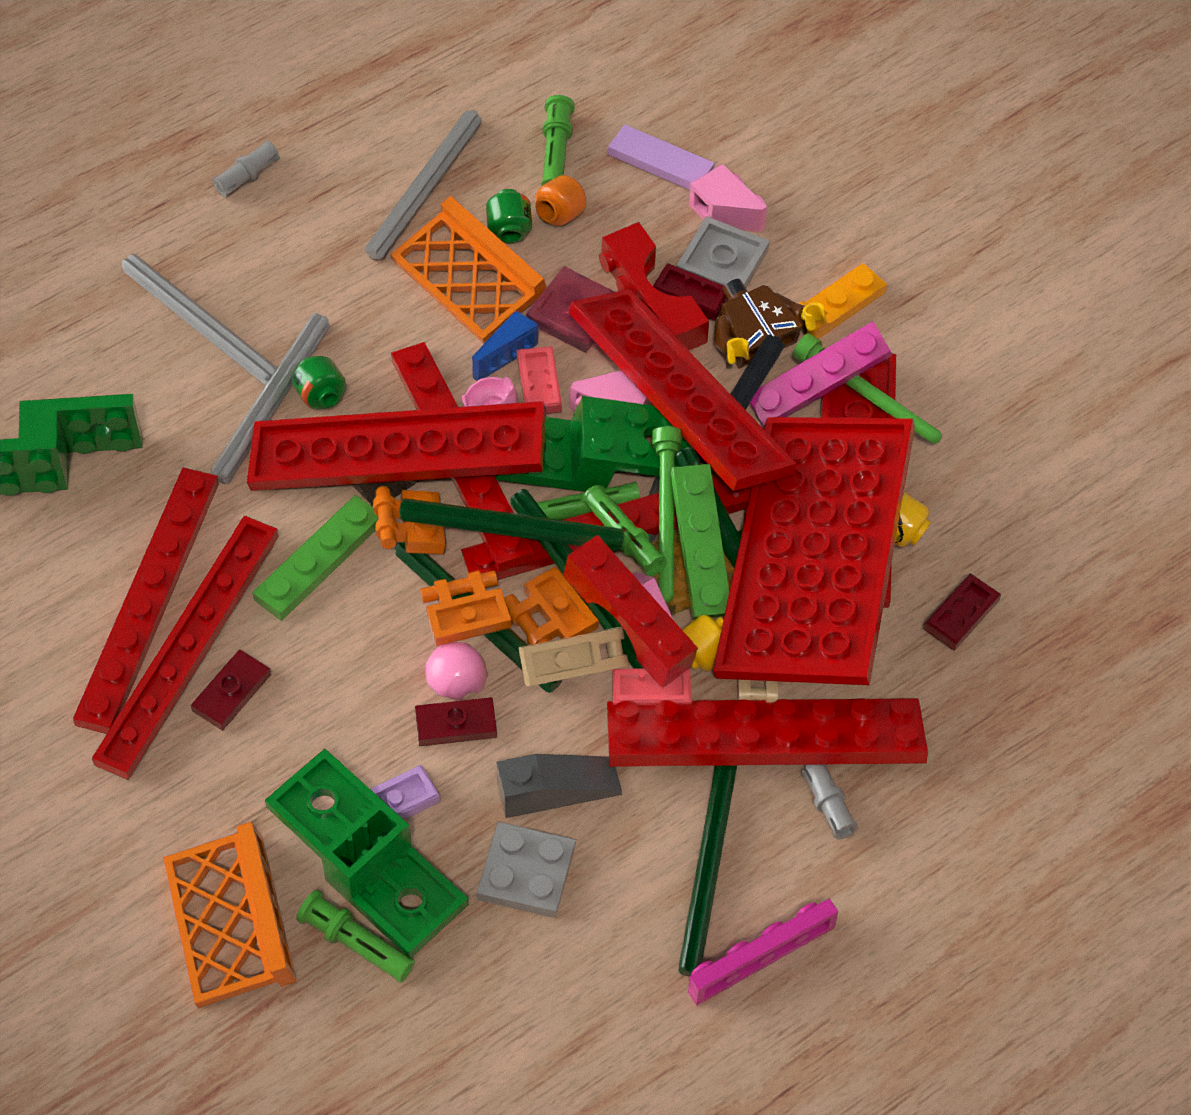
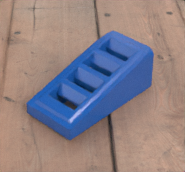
[472,311,538,381]

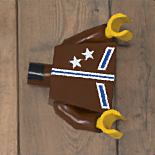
[714,278,827,369]

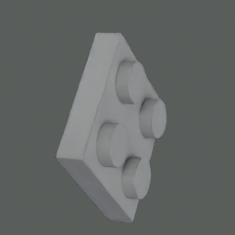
[676,216,770,288]
[477,822,576,918]

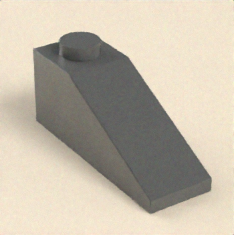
[496,754,622,818]

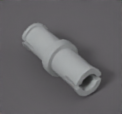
[212,141,280,198]
[802,765,858,840]

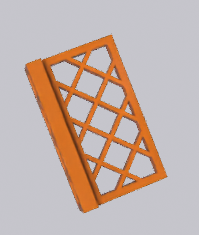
[390,196,549,344]
[163,821,297,1008]

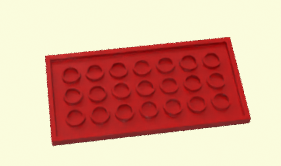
[713,417,915,686]

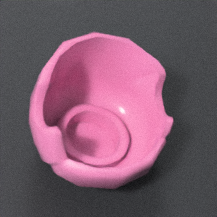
[462,377,518,407]
[425,642,488,700]

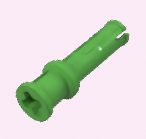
[541,95,575,186]
[296,890,415,983]

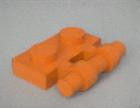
[373,486,446,554]
[504,566,599,645]
[420,571,511,646]

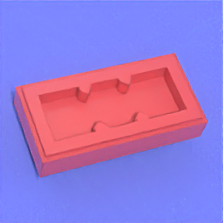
[517,346,562,414]
[612,669,692,705]

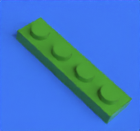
[670,464,729,619]
[252,495,378,621]

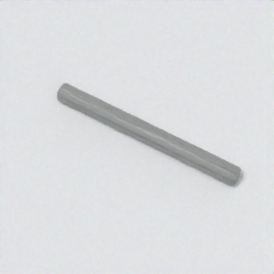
[365,110,482,260]
[122,254,277,385]
[211,313,329,484]

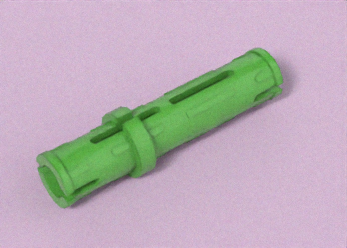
[537,481,640,520]
[582,485,667,576]

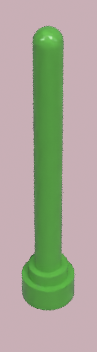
[793,333,942,444]
[652,426,682,603]

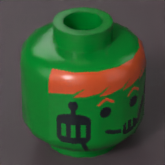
[486,189,532,244]
[292,356,346,410]

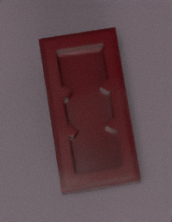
[653,263,728,321]
[924,573,1001,651]
[191,649,271,731]
[415,697,497,746]

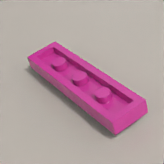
[750,321,893,427]
[688,898,838,1006]

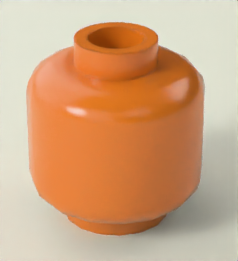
[535,175,586,226]

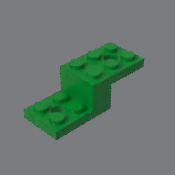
[0,394,143,496]
[496,395,691,492]
[265,748,469,958]

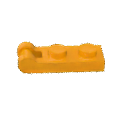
[798,263,887,339]

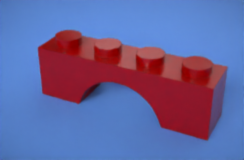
[599,222,709,351]
[563,535,698,689]

